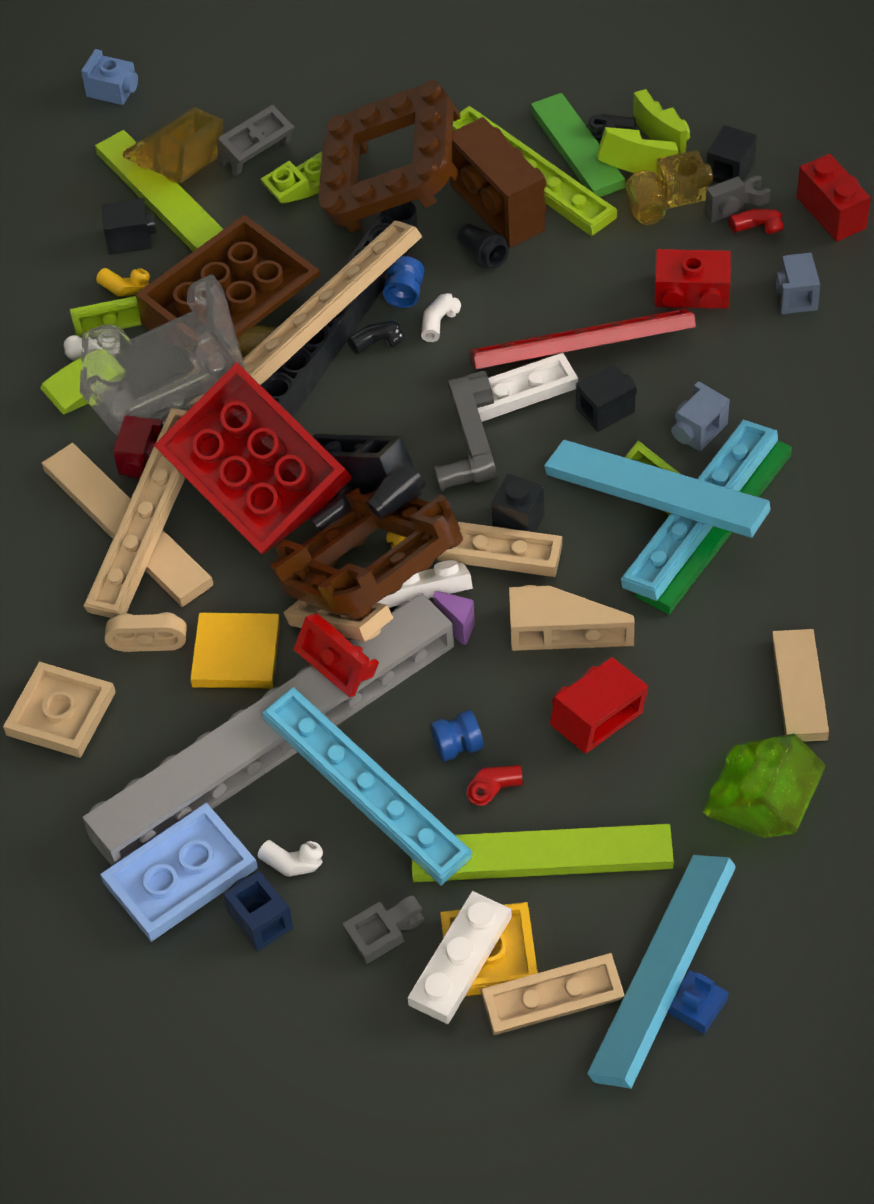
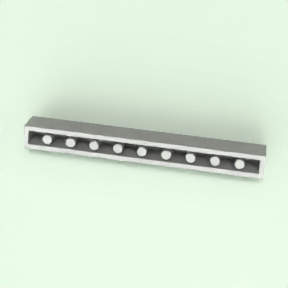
[82,593,454,866]

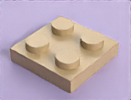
[3,662,116,758]

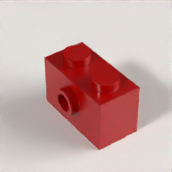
[796,153,871,242]
[655,249,731,309]
[550,657,649,754]

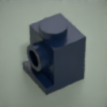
[223,870,293,952]

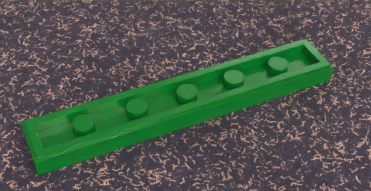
[635,440,792,615]

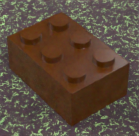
[450,117,547,248]

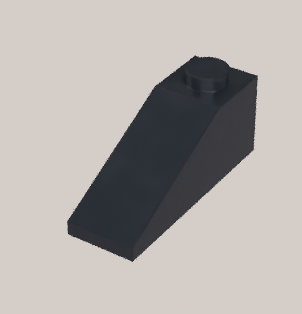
[312,434,415,495]

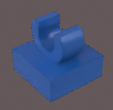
[667,970,729,1035]

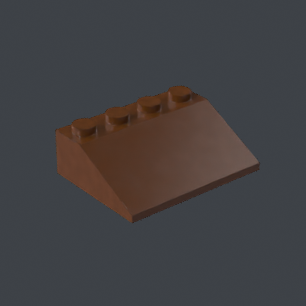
[136,214,320,358]

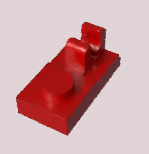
[293,613,379,698]

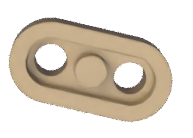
[105,612,187,652]

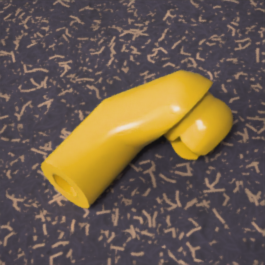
[96,268,150,297]

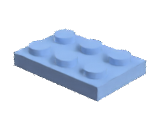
[100,802,258,942]

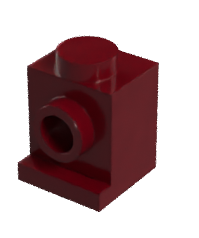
[113,415,163,478]

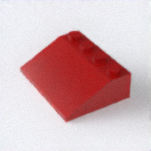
[154,362,353,555]

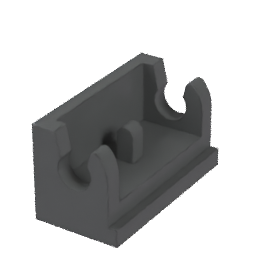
[217,104,294,177]

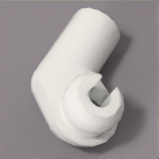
[421,293,461,342]
[258,840,323,877]

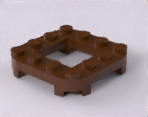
[319,80,460,232]
[270,488,463,619]

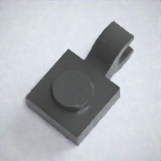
[705,176,771,223]
[342,895,425,965]

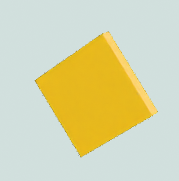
[190,613,280,689]
[440,902,538,996]

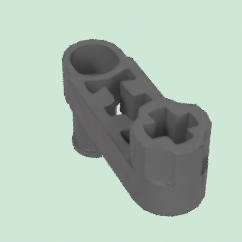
[434,370,497,491]

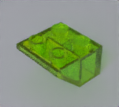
[703,733,826,838]

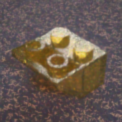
[123,107,224,183]

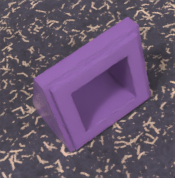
[433,591,475,646]

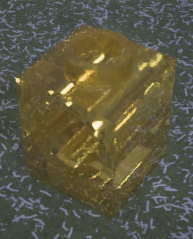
[656,150,713,209]

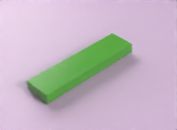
[531,92,625,197]

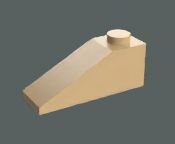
[509,585,635,651]

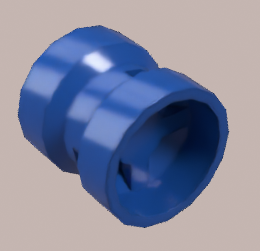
[383,256,425,308]
[430,710,484,762]

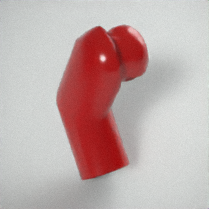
[729,209,784,235]
[466,765,523,806]

